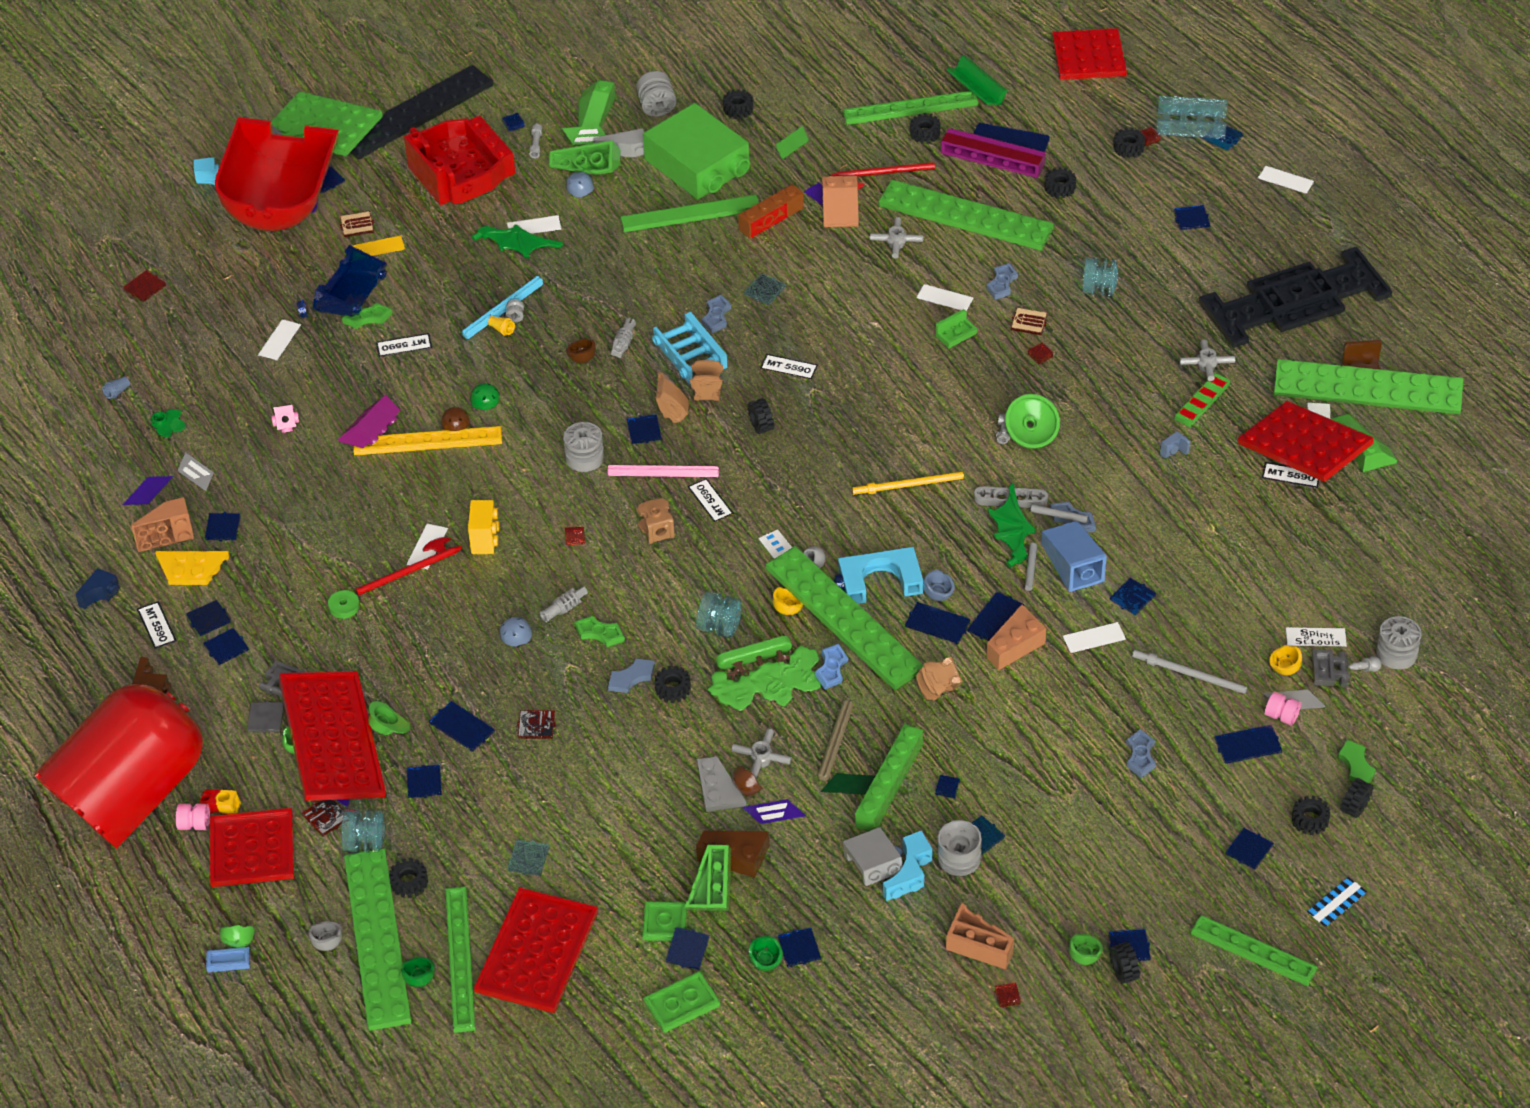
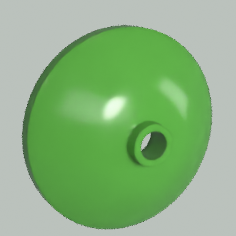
[1005,394,1060,449]

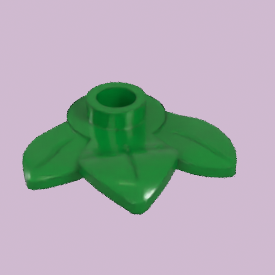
[151,409,186,437]

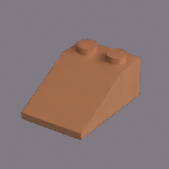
[822,176,859,227]

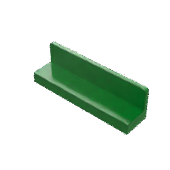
[947,55,1007,105]

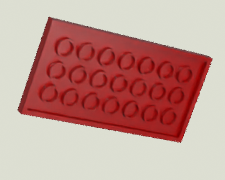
[279,671,386,801]

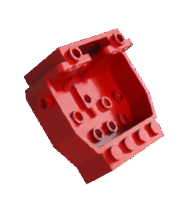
[404,115,516,206]

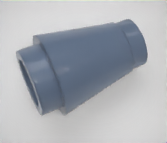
[102,377,130,399]

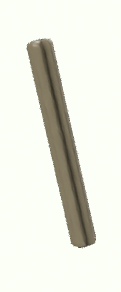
[818,700,853,781]

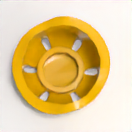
[772,587,803,615]
[1270,645,1302,676]

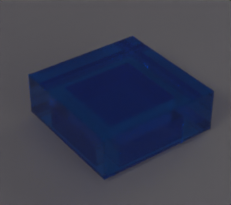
[502,113,525,132]
[935,775,960,799]

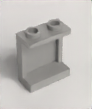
[843,827,902,886]

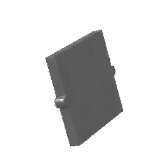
[247,701,284,734]

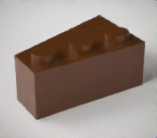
[696,830,770,878]

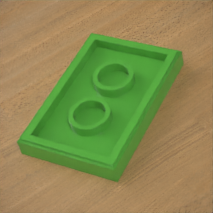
[643,971,720,1033]

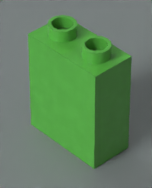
[643,103,750,200]

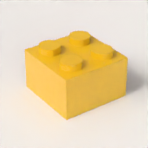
[468,500,500,554]

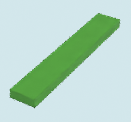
[1191,915,1317,986]

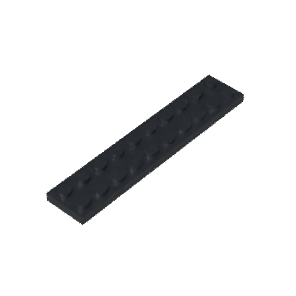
[350,64,493,160]

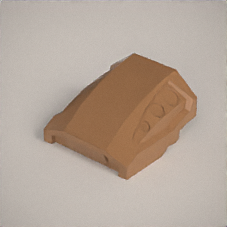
[656,372,689,423]

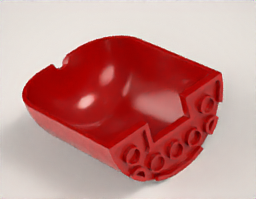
[215,117,339,231]
[33,684,203,849]

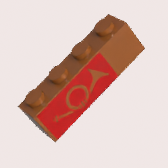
[738,184,804,239]

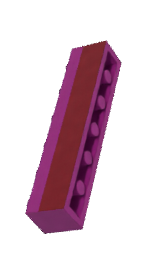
[941,128,1046,178]

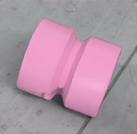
[1265,691,1302,726]
[176,803,210,830]

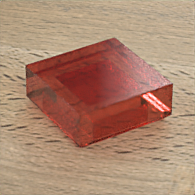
[1139,127,1161,146]
[1028,342,1053,364]
[565,527,585,545]
[995,982,1021,1008]

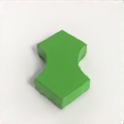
[342,303,392,329]
[574,616,625,647]
[1338,740,1376,784]

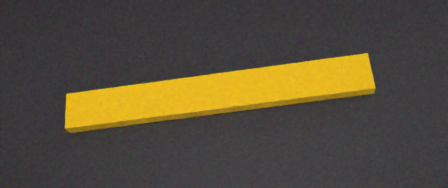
[353,426,502,455]

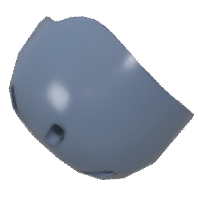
[566,172,594,198]
[923,570,955,601]
[500,617,532,647]

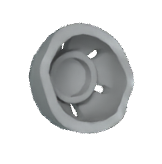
[308,921,342,951]

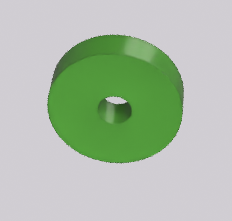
[328,590,360,619]

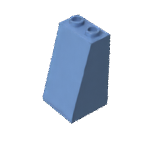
[1041,521,1107,592]

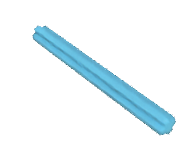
[462,276,543,339]

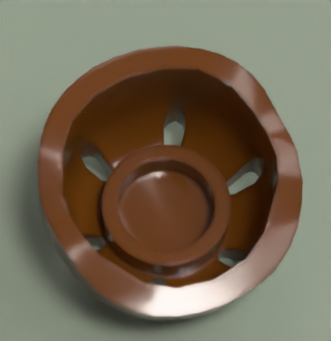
[566,338,596,363]
[441,407,470,431]
[732,766,763,796]

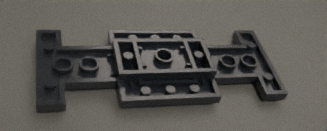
[1199,247,1393,348]

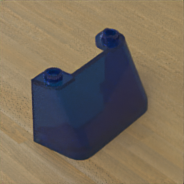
[313,245,387,317]

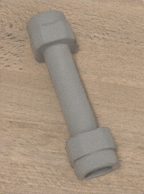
[529,124,542,158]

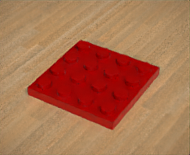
[1052,28,1127,80]
[210,808,294,887]

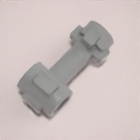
[996,414,1010,444]

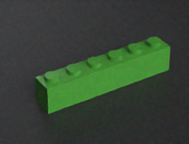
[855,724,923,832]

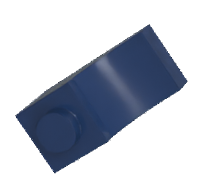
[75,568,120,609]

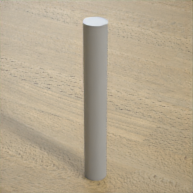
[1031,505,1088,523]
[1025,543,1037,591]

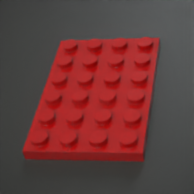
[1238,401,1374,482]
[474,887,598,1014]

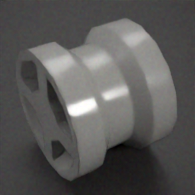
[506,300,524,322]

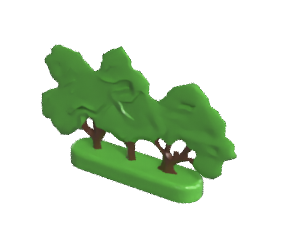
[708,636,821,711]

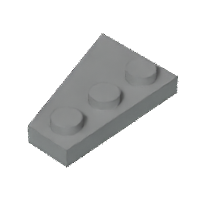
[697,756,746,812]

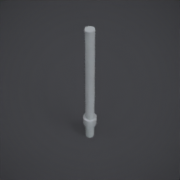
[1132,650,1248,694]

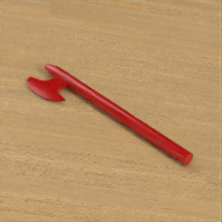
[831,162,935,189]
[355,537,462,596]

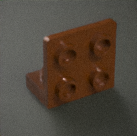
[1341,340,1382,370]

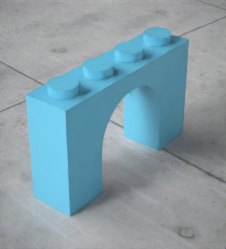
[838,547,923,604]

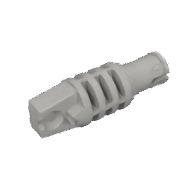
[611,318,636,358]
[540,586,588,622]

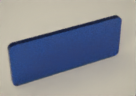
[974,123,1050,152]

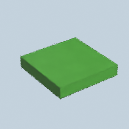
[642,901,687,941]

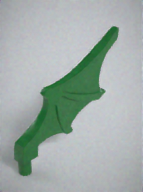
[471,225,563,259]
[988,483,1035,568]

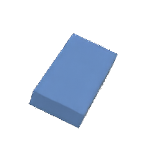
[206,947,250,972]

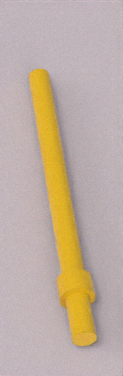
[852,472,964,495]

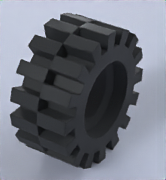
[723,89,753,119]
[910,113,941,144]
[1114,128,1145,158]
[1045,167,1076,198]
[747,398,774,434]
[655,666,691,703]
[1340,778,1374,818]
[1291,796,1330,835]
[389,858,428,898]
[1109,942,1141,984]

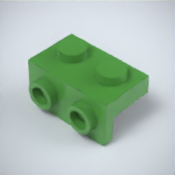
[935,309,978,349]

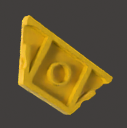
[155,551,230,585]

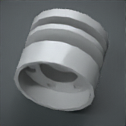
[636,71,676,117]
[563,422,604,472]
[1376,616,1422,669]
[938,820,982,876]

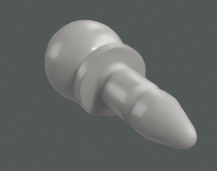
[1348,656,1382,672]

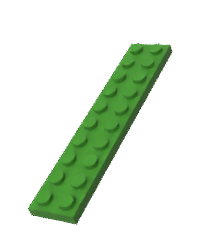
[879,180,1054,251]
[1274,359,1464,414]
[766,546,923,690]
[344,848,412,1031]

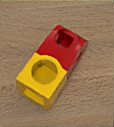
[199,789,241,814]

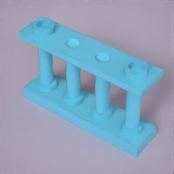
[652,312,727,384]

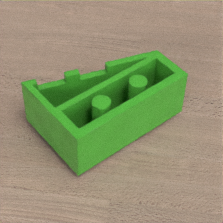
[685,845,731,911]

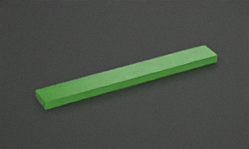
[843,91,978,125]
[621,195,759,232]
[445,886,476,1033]

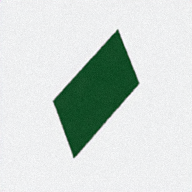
[820,773,875,795]

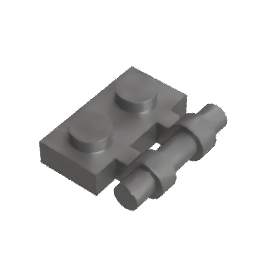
[1312,650,1350,687]
[259,660,306,699]

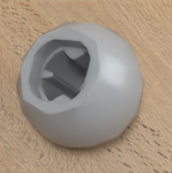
[803,546,826,568]

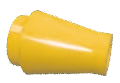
[488,316,515,335]

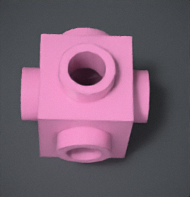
[272,405,299,433]

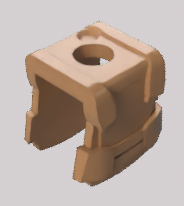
[689,360,723,401]
[636,498,675,544]
[916,657,963,701]

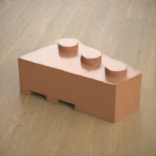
[987,605,1046,670]
[946,903,1014,970]

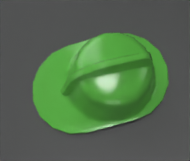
[368,701,410,735]

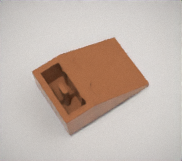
[131,497,194,552]

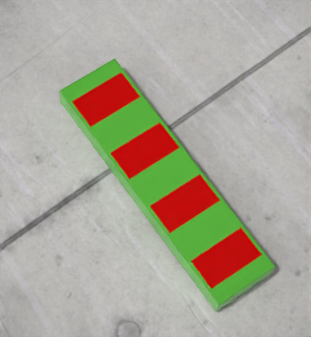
[1175,373,1231,427]

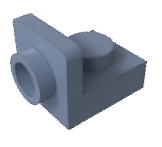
[1160,431,1191,459]

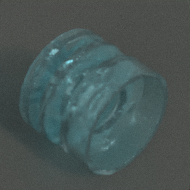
[1082,257,1118,296]
[696,591,742,638]
[341,809,385,853]

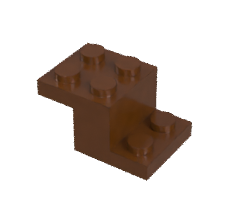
[132,657,174,696]

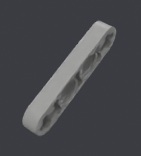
[974,486,1048,508]

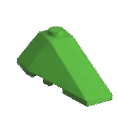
[579,80,616,128]
[549,140,621,175]
[1331,414,1398,472]

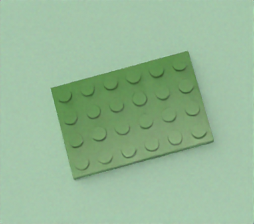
[272,91,383,156]

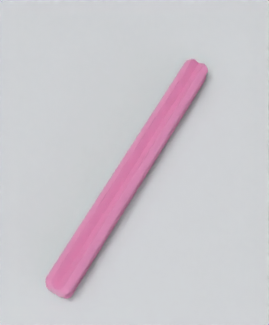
[608,465,719,477]

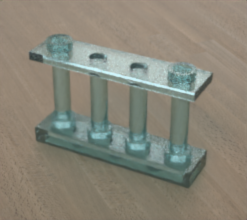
[1157,96,1228,138]

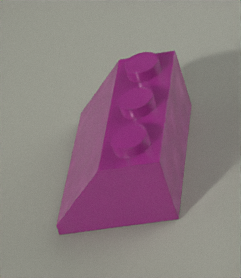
[338,394,401,448]

